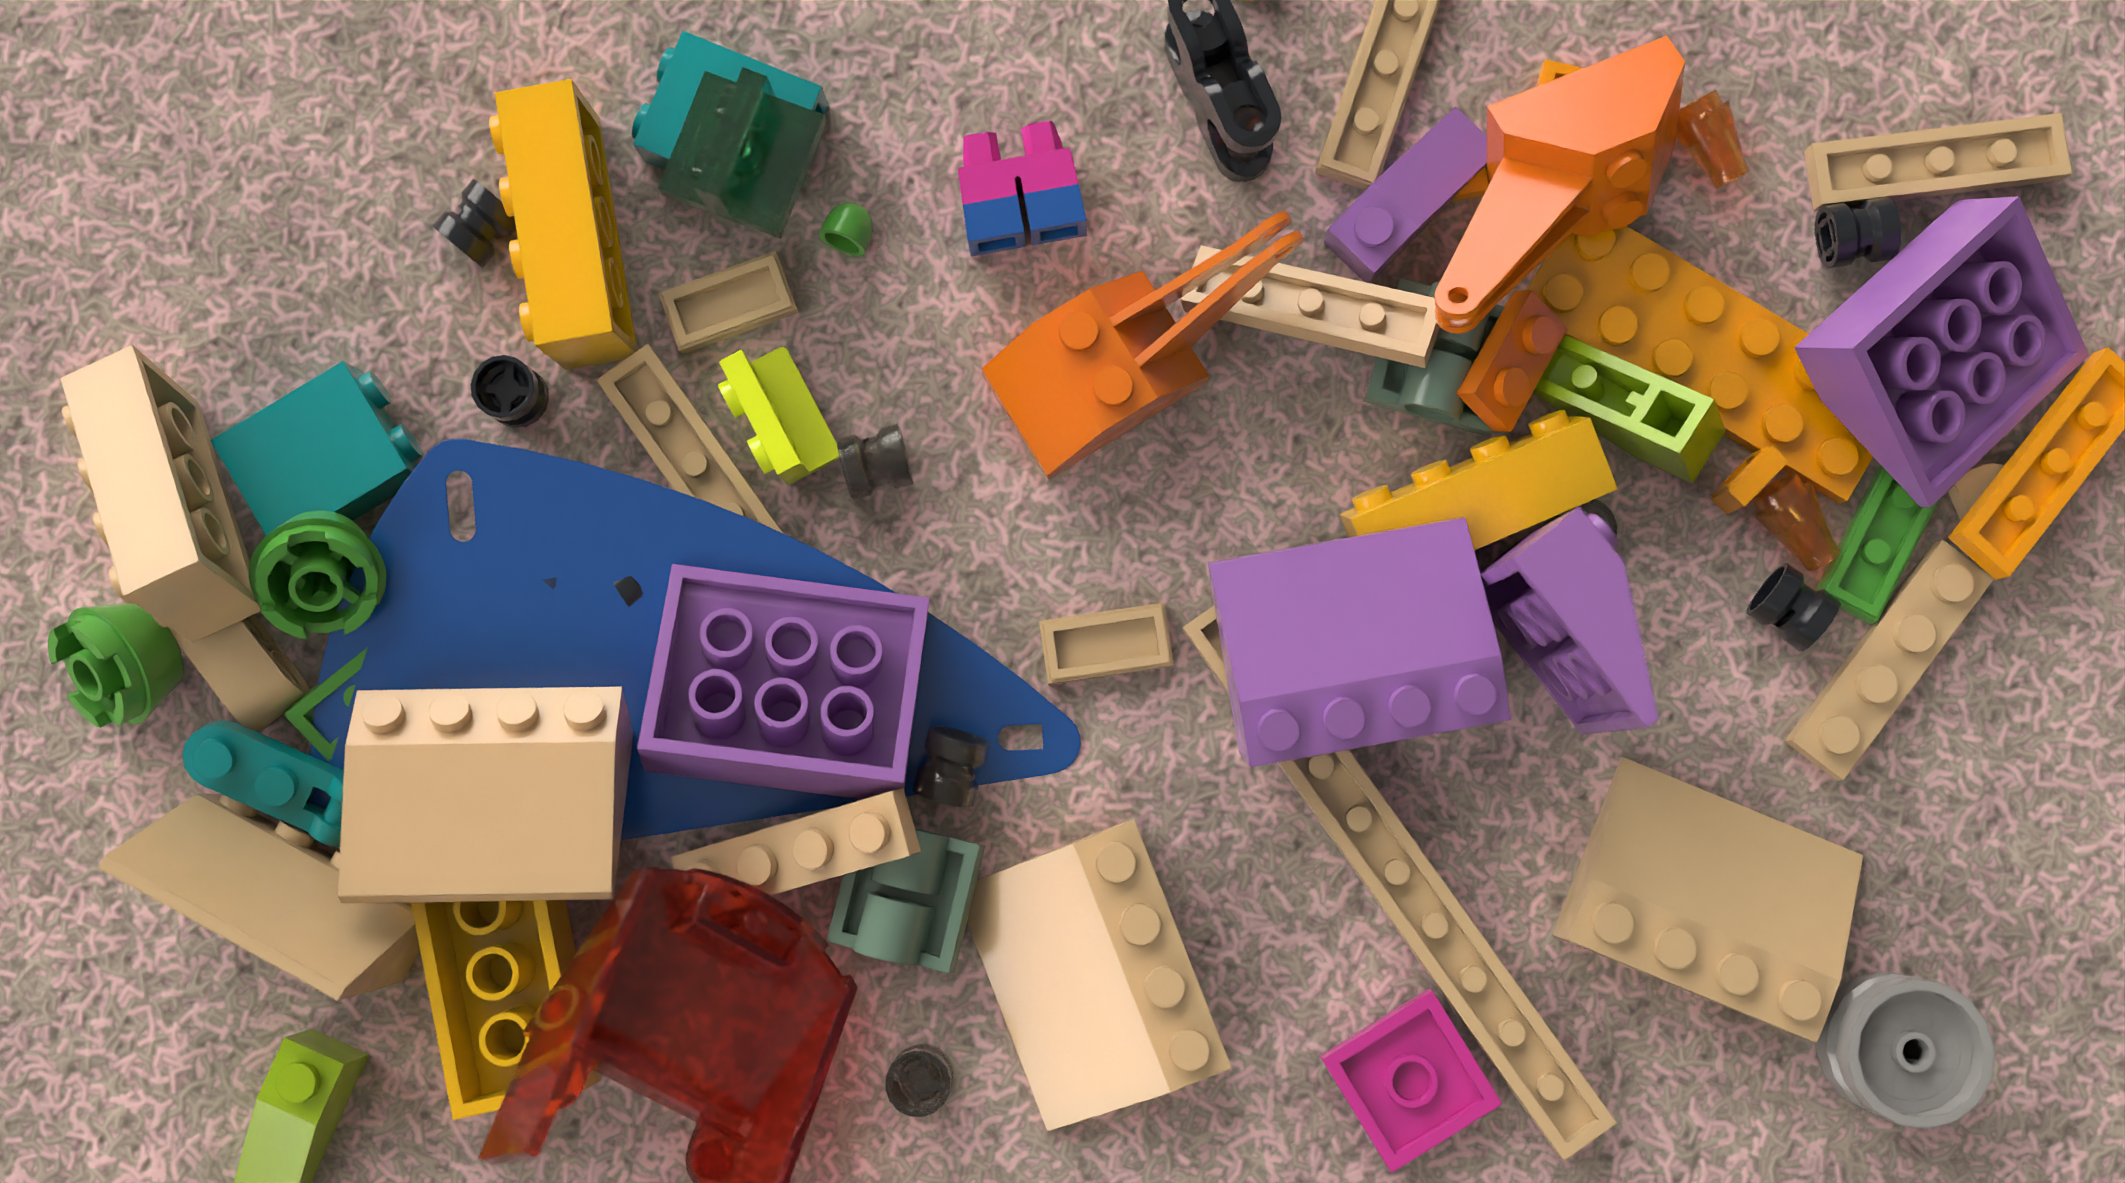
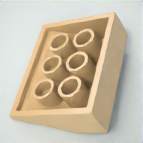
[338,687,634,903]
[1552,757,1863,1043]
[98,794,420,1001]
[967,818,1232,1132]

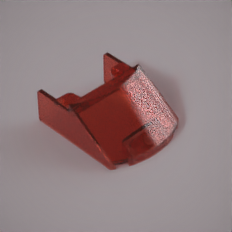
[479,866,858,1183]

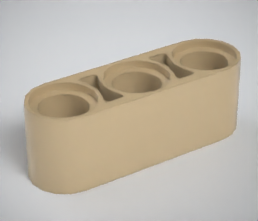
[168,614,310,733]

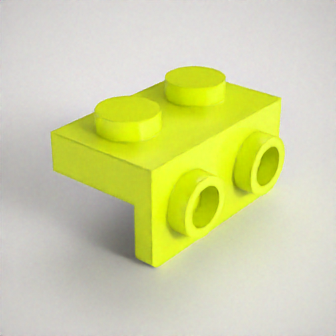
[718,347,842,486]

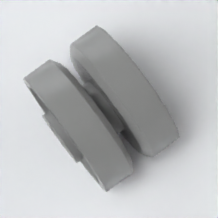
[1815,971,1995,1129]

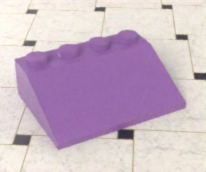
[1794,196,2089,508]
[1480,506,1659,735]
[1208,517,1511,767]
[637,564,930,799]

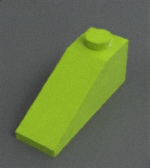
[1533,335,1726,484]
[233,1029,369,1183]

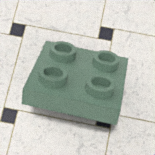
[1363,277,1504,436]
[827,828,985,973]

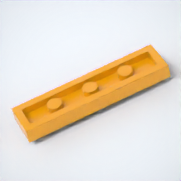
[1948,347,2125,580]

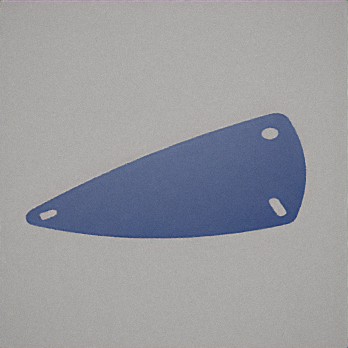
[310,438,1081,840]

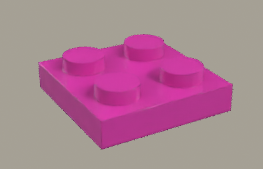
[1319,988,1502,1173]

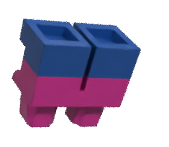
[958,120,1087,257]

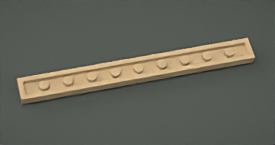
[1182,605,1617,1161]

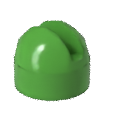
[819,202,873,257]

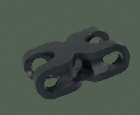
[1164,0,1282,182]

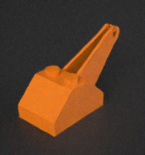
[1435,36,1685,334]
[981,211,1305,480]

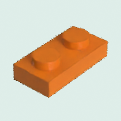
[1456,290,1568,432]

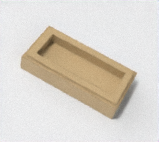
[658,251,799,355]
[1039,602,1174,685]

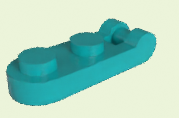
[182,720,344,847]

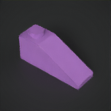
[1324,107,1487,283]

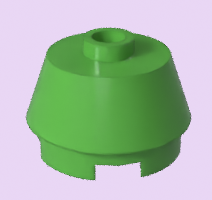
[249,510,387,639]
[48,603,184,728]

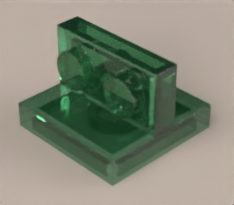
[658,67,827,239]

